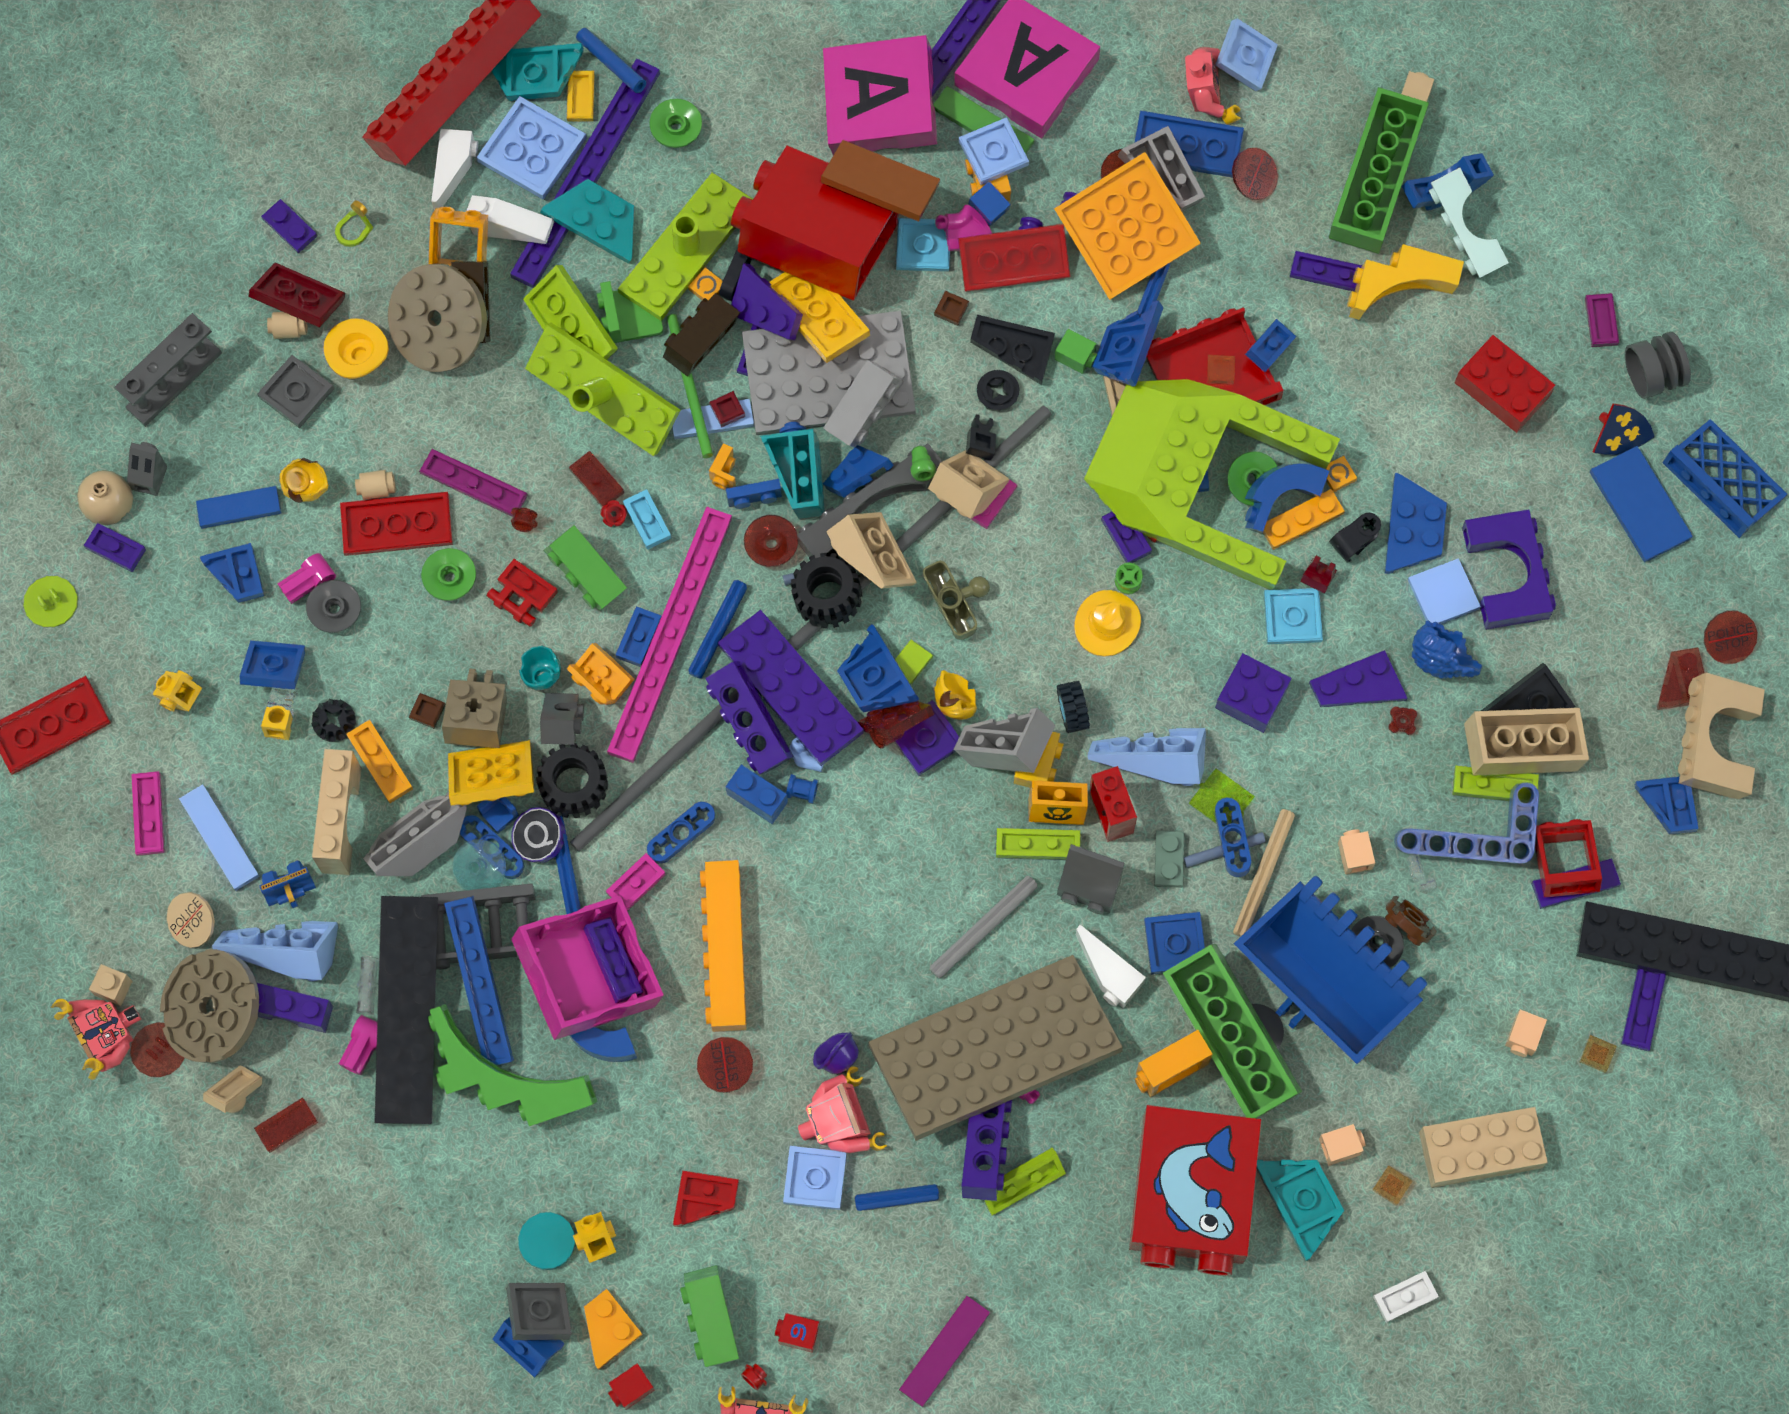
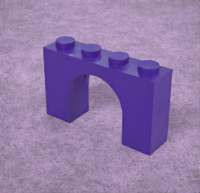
[1462,509,1556,630]

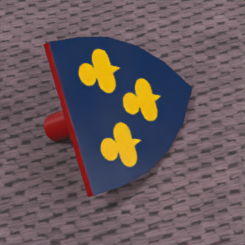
[1592,403,1655,455]

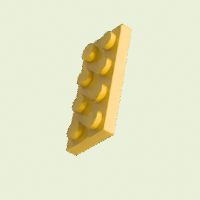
[769,272,870,363]

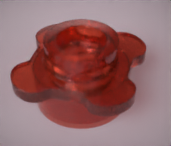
[511,508,538,532]
[1388,706,1417,735]

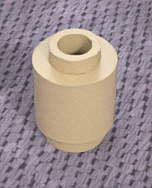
[267,312,307,339]
[355,470,396,500]

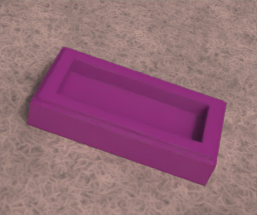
[1585,293,1619,347]

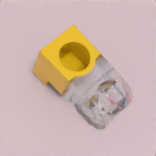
[261,687,298,740]

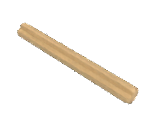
[1233,809,1295,937]

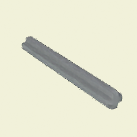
[930,876,1037,978]

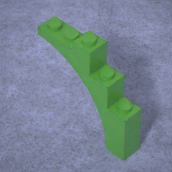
[428,1004,598,1126]

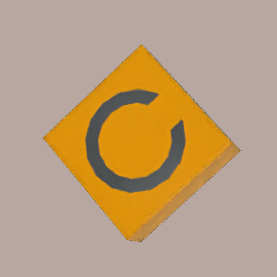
[688,267,723,300]
[1326,456,1357,492]

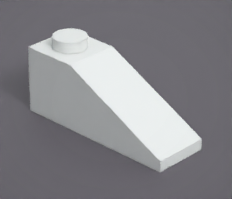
[431,129,478,210]
[467,195,554,244]
[1076,925,1146,1008]

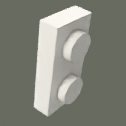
[1373,1271,1439,1323]

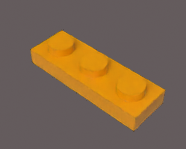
[1263,489,1345,550]
[346,720,413,804]

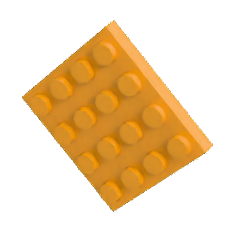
[1054,152,1201,300]

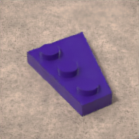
[731,263,803,340]
[1309,650,1408,707]

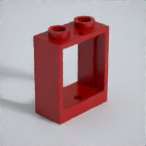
[1089,766,1137,842]
[1535,819,1602,897]

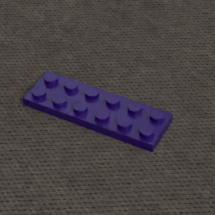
[718,609,864,766]

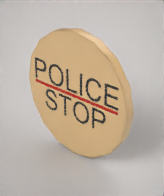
[167,892,215,948]

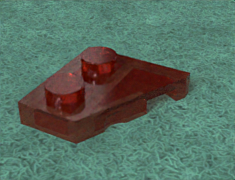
[1657,647,1705,710]

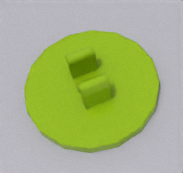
[23,576,78,627]

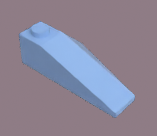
[1088,728,1206,786]
[212,921,338,981]

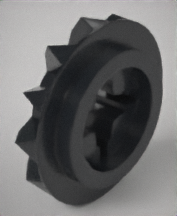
[977,370,1020,412]
[311,698,356,742]

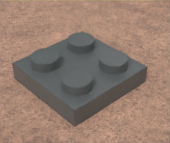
[257,355,334,429]
[506,1283,572,1340]

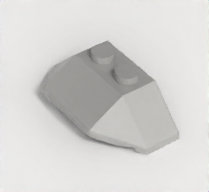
[363,792,467,876]

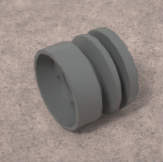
[1625,331,1691,399]

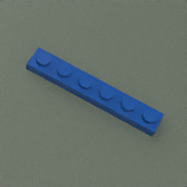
[444,896,514,1065]

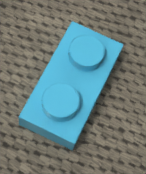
[623,489,671,550]

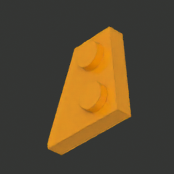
[584,1289,642,1370]

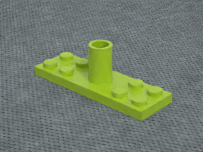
[618,172,753,321]
[525,322,681,456]

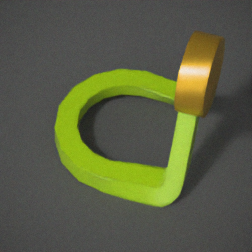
[335,200,373,247]

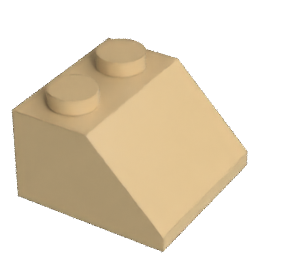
[928,450,1009,519]

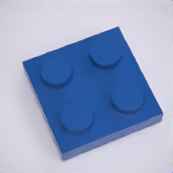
[239,640,305,689]
[1144,912,1205,975]

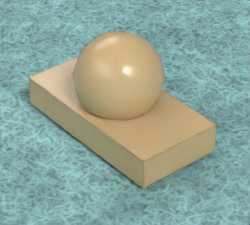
[203,1065,262,1113]

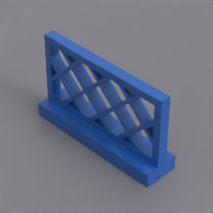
[1662,419,1787,538]

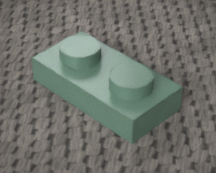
[1154,830,1184,888]

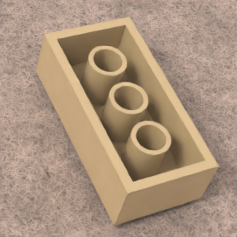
[1464,708,1589,775]
[1419,1107,1548,1188]

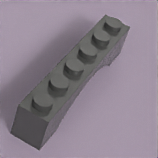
[797,443,943,558]

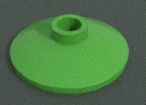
[649,99,702,148]
[1228,451,1277,506]
[421,548,476,601]

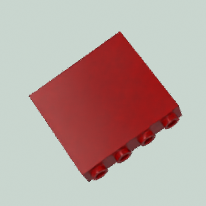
[1146,307,1284,405]

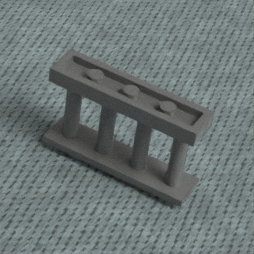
[114,313,222,427]
[421,883,536,970]

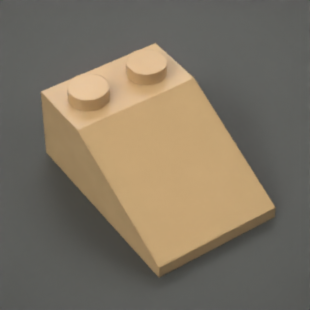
[826,512,917,589]

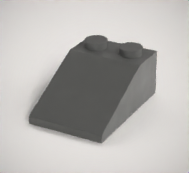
[1057,844,1125,915]

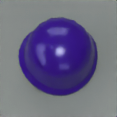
[813,1032,859,1074]

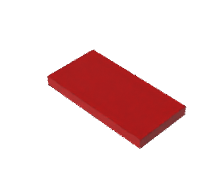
[958,224,1070,291]
[340,492,453,556]
[0,676,111,775]

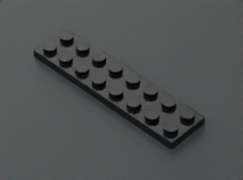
[374,896,438,1124]
[1576,901,1789,1002]

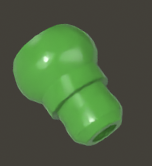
[911,446,936,481]

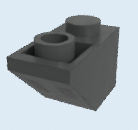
[127,442,167,496]

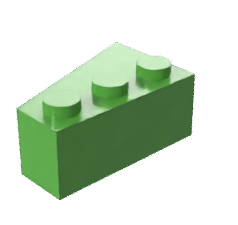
[543,525,627,610]
[680,1265,739,1367]

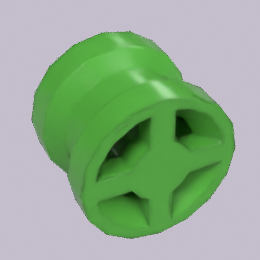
[1115,563,1143,595]

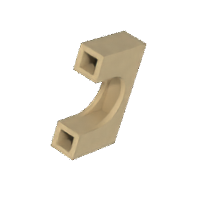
[1678,673,1765,799]
[312,749,362,875]

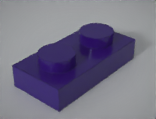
[261,199,317,253]
[1101,512,1152,563]
[83,523,146,572]

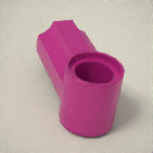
[277,553,336,604]
[339,1015,377,1075]

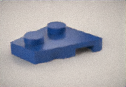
[823,445,894,498]
[200,543,265,603]
[1634,776,1699,835]

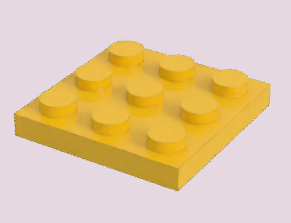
[448,740,534,806]

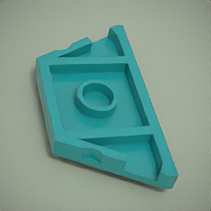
[492,43,584,101]
[540,179,634,263]
[1256,1160,1344,1262]

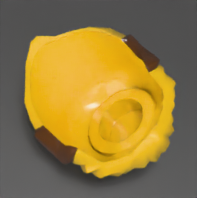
[279,458,329,503]
[934,670,977,720]

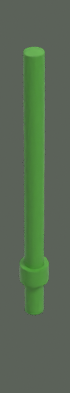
[667,314,713,459]

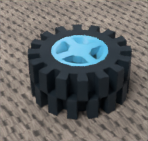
[1057,680,1090,733]

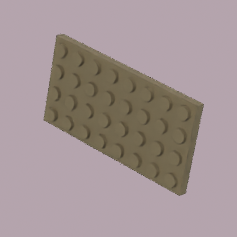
[868,955,1123,1141]

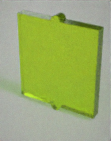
[1189,768,1255,827]

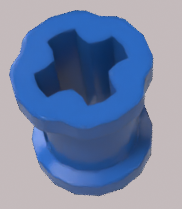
[786,774,819,804]

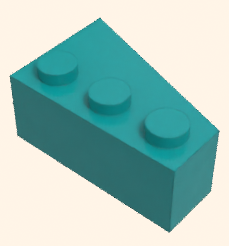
[760,429,825,519]

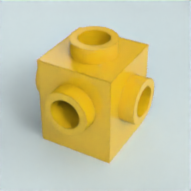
[152,670,202,712]
[573,1212,616,1263]

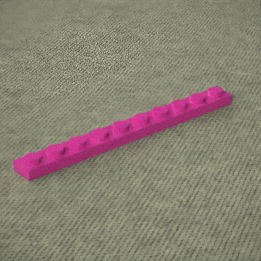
[607,506,732,763]

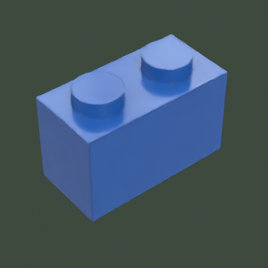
[725,764,788,824]

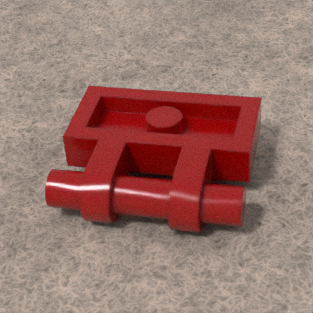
[486,559,558,627]

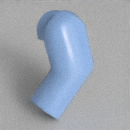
[789,738,823,772]

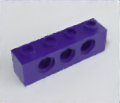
[705,661,794,774]
[961,1100,1012,1201]

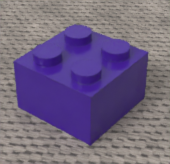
[1215,653,1292,733]

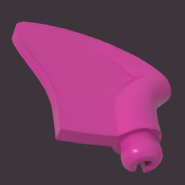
[935,205,992,251]

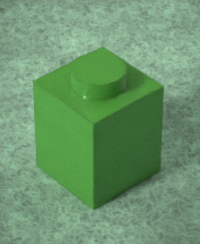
[1055,329,1097,374]

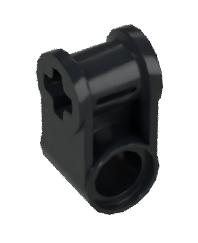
[1329,512,1381,563]

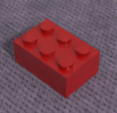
[1455,335,1555,433]

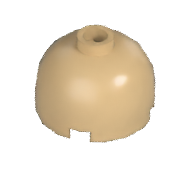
[77,470,133,526]

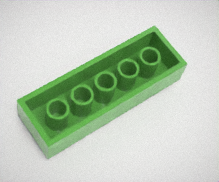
[1329,87,1429,254]
[1163,944,1302,1119]

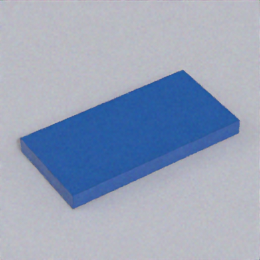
[1134,110,1244,178]
[1589,446,1693,563]

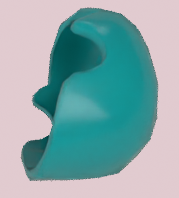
[519,645,561,690]

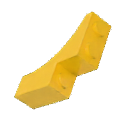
[1347,244,1464,320]

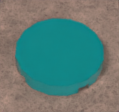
[518,1212,576,1270]

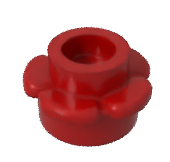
[600,500,627,527]
[741,1364,767,1390]

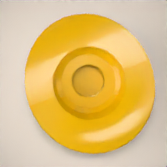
[324,318,389,379]
[1074,590,1141,657]

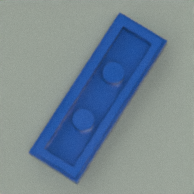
[196,486,282,529]

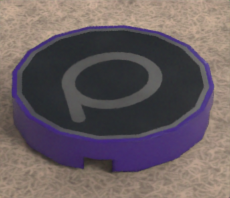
[512,807,565,863]

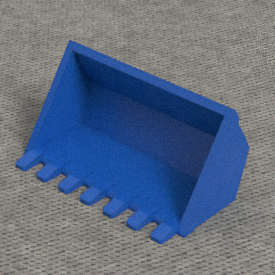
[1233,876,1427,1064]

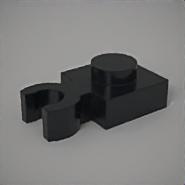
[966,414,996,461]

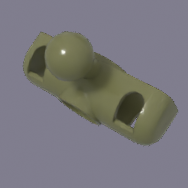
[923,560,990,640]

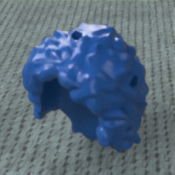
[1412,620,1482,679]

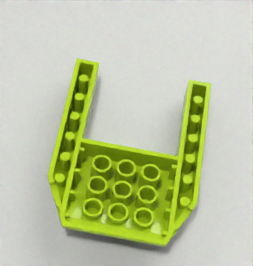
[1084,379,1340,590]

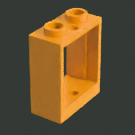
[428,207,488,266]
[1135,1030,1212,1098]

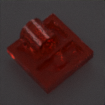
[858,701,934,749]

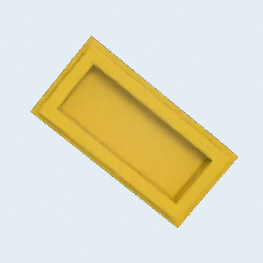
[567,71,595,122]

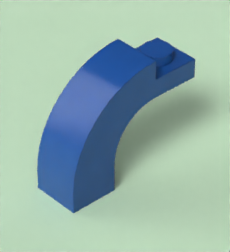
[1245,464,1329,532]

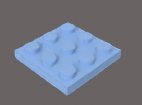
[476,96,586,200]

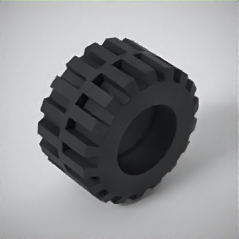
[791,553,863,629]
[536,743,608,818]

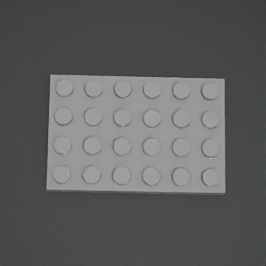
[742,311,916,435]

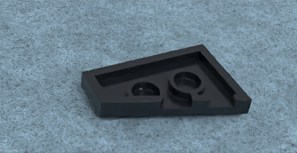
[970,315,1055,385]
[1481,663,1576,711]

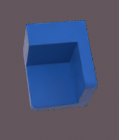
[968,182,1011,227]
[477,797,519,833]

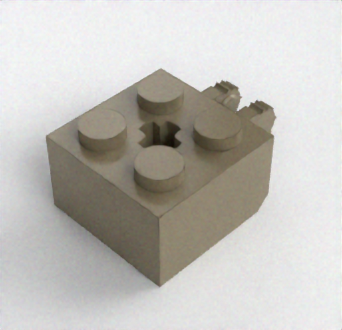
[442,668,507,748]

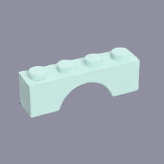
[1428,168,1509,278]

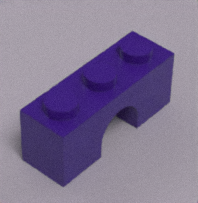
[257,983,334,1033]

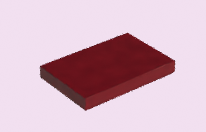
[248,262,346,328]

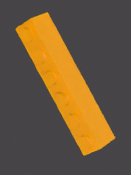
[700,860,746,1032]

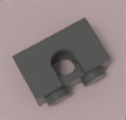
[540,693,584,745]

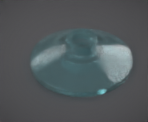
[453,839,506,890]

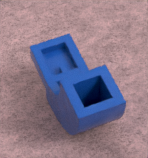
[1402,153,1494,211]
[569,1027,637,1062]

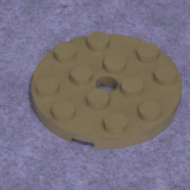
[388,264,487,372]
[160,949,259,1063]

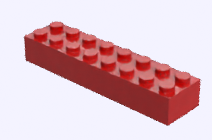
[362,0,542,166]

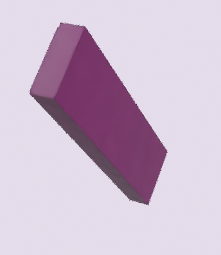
[419,449,528,518]
[899,1296,990,1408]

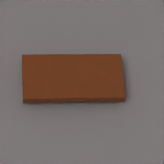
[821,140,940,222]

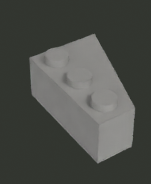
[1117,126,1205,211]
[823,360,904,447]
[954,708,1055,773]

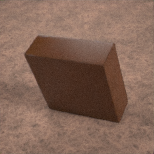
[934,290,969,326]
[409,693,446,729]

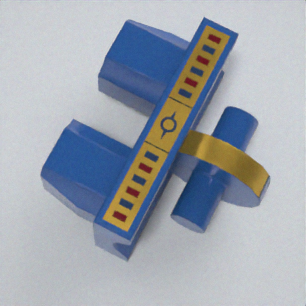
[259,860,316,908]

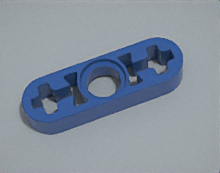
[1215,798,1251,877]
[647,802,715,864]
[460,815,524,879]

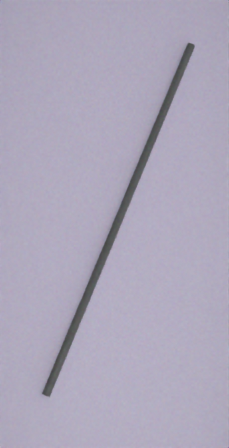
[570,405,1052,852]

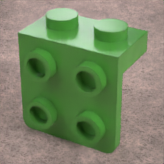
[596,281,663,343]

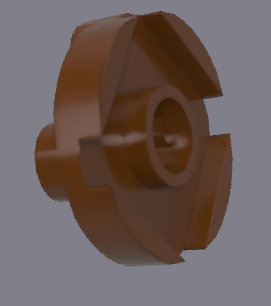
[1385,896,1437,946]

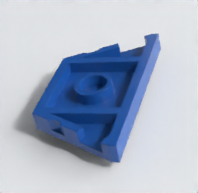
[1092,300,1164,386]
[1384,473,1447,574]
[837,624,919,713]

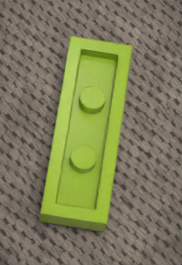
[1452,766,1539,803]
[996,828,1080,860]
[983,1148,1066,1215]

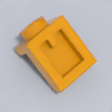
[709,443,736,490]

